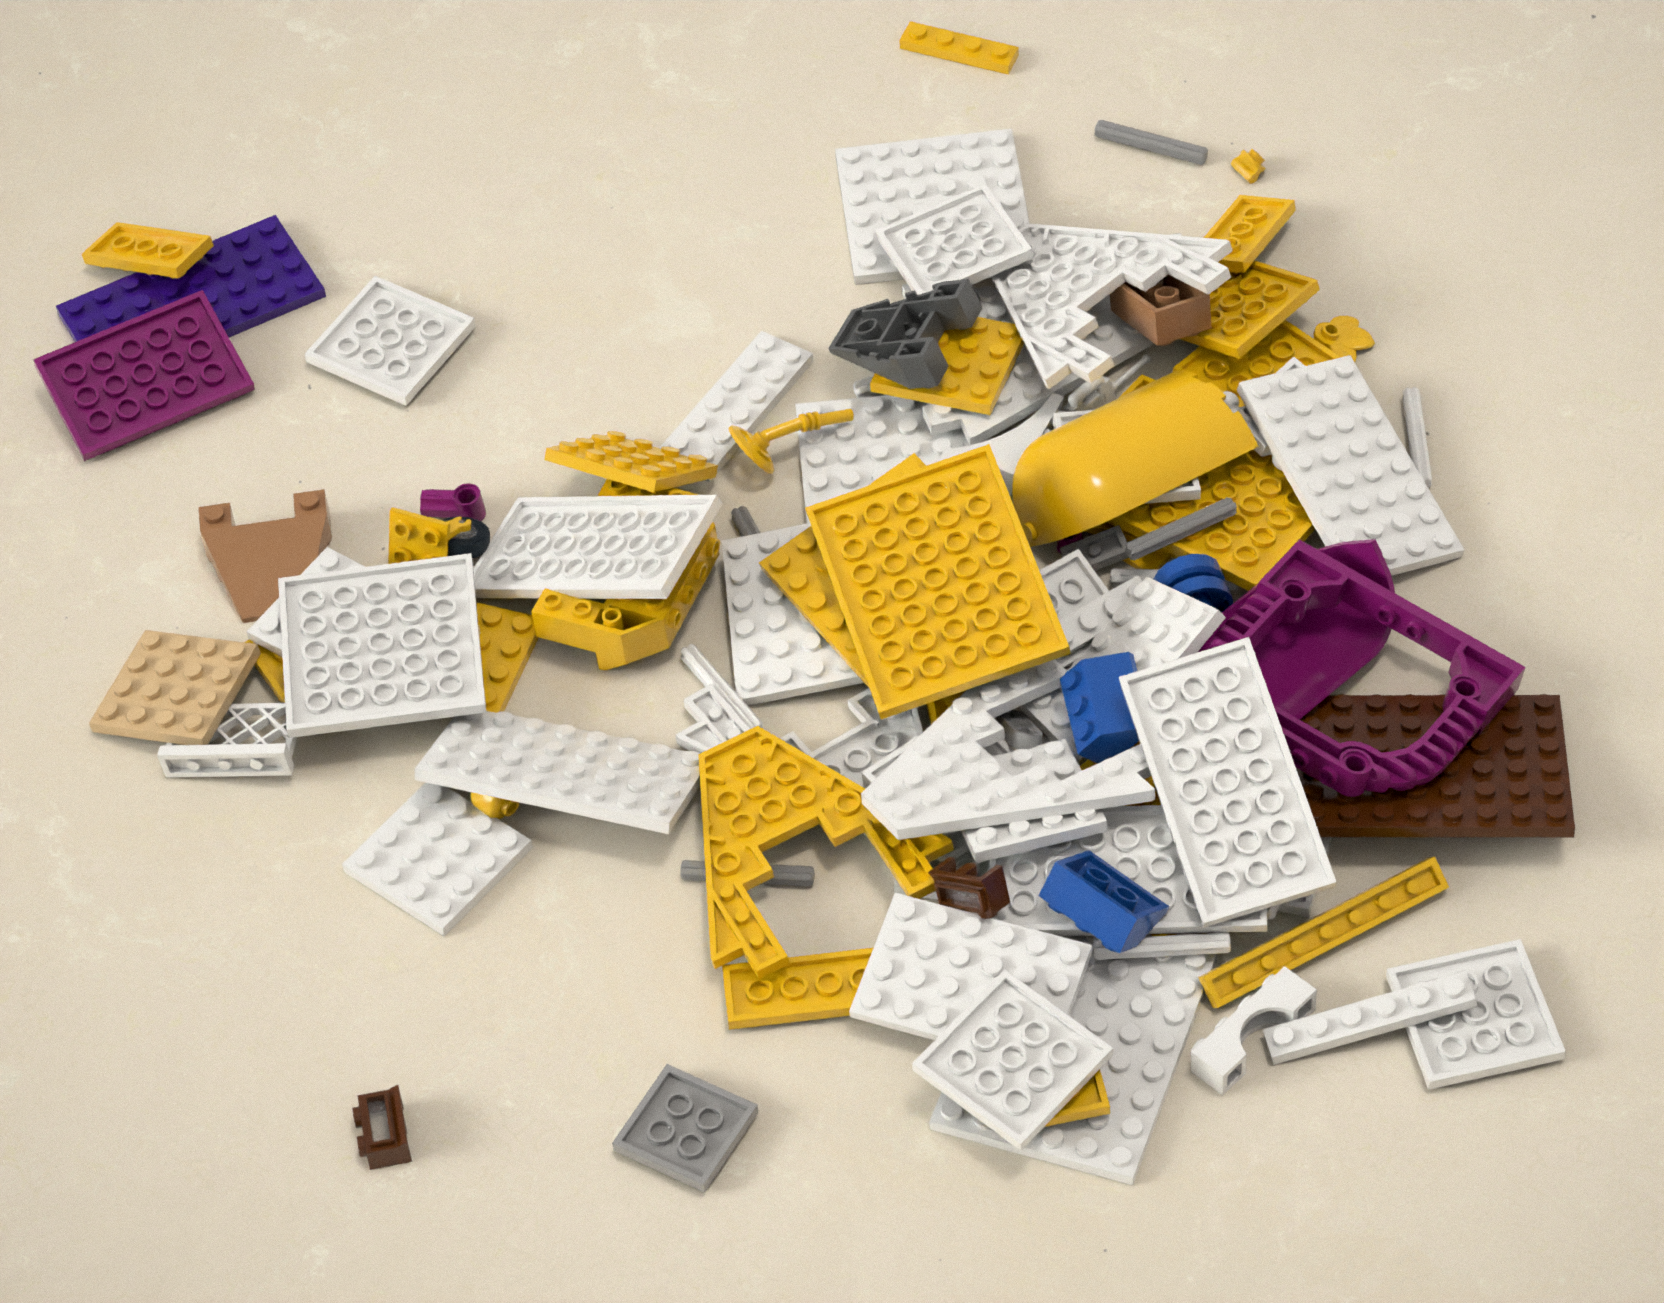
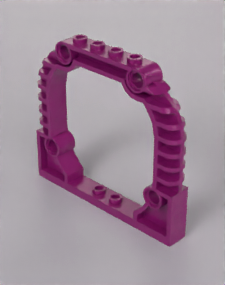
[1208,539,1526,797]

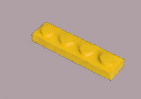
[899,21,1019,75]

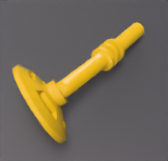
[728,409,854,474]

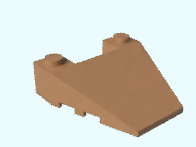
[198,489,332,623]

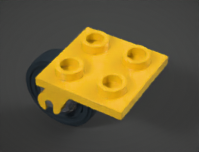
[388,507,490,564]

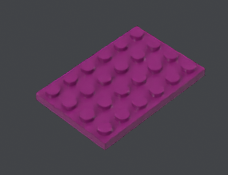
[33,290,255,461]

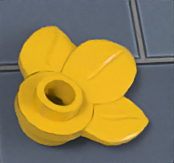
[1313,316,1375,362]

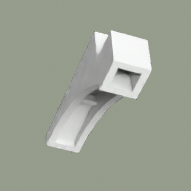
[937,392,1065,497]

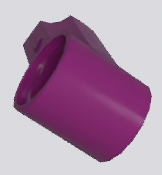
[420,483,486,521]

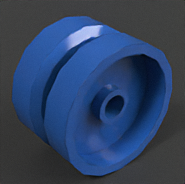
[1153,554,1233,613]

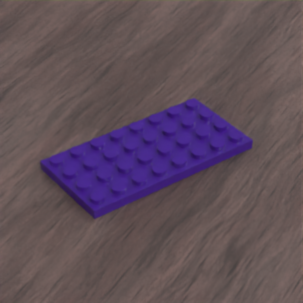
[56,215,326,342]

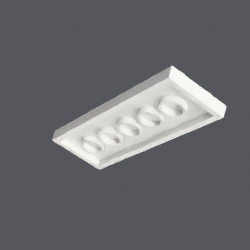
[659,331,814,482]

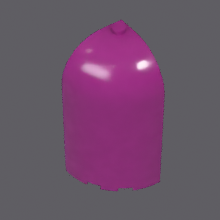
[1197,539,1395,720]

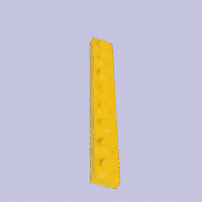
[1198,856,1449,1008]

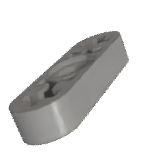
[994,710,1043,750]

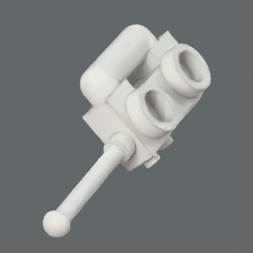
[1064,355,1151,412]

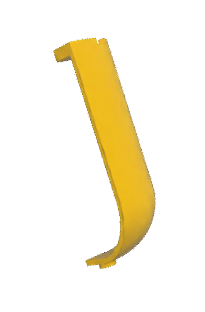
[1012,370,1259,547]

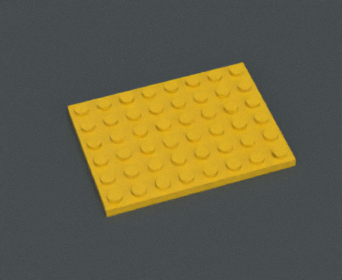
[1107,374,1315,591]
[805,444,1071,720]

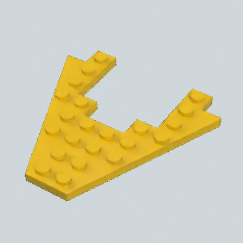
[698,726,954,979]

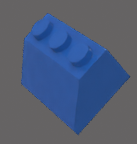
[1060,652,1139,763]
[1038,850,1170,954]

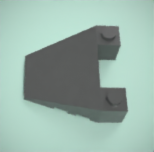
[828,279,983,389]

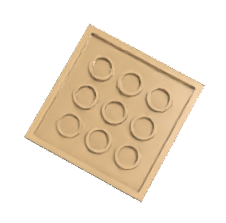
[89,630,261,745]

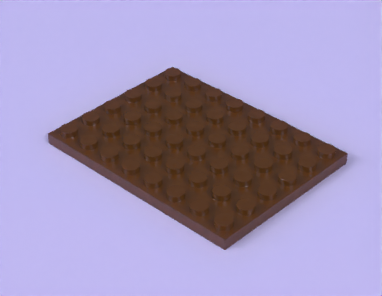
[1296,694,1575,838]

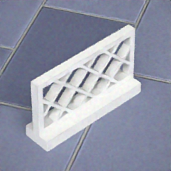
[157,703,297,778]

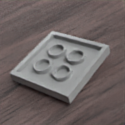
[612,1064,759,1192]

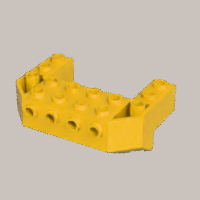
[531,479,720,671]

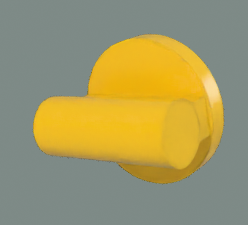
[1231,149,1266,184]

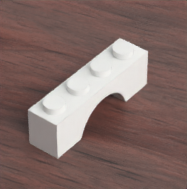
[1190,966,1317,1096]

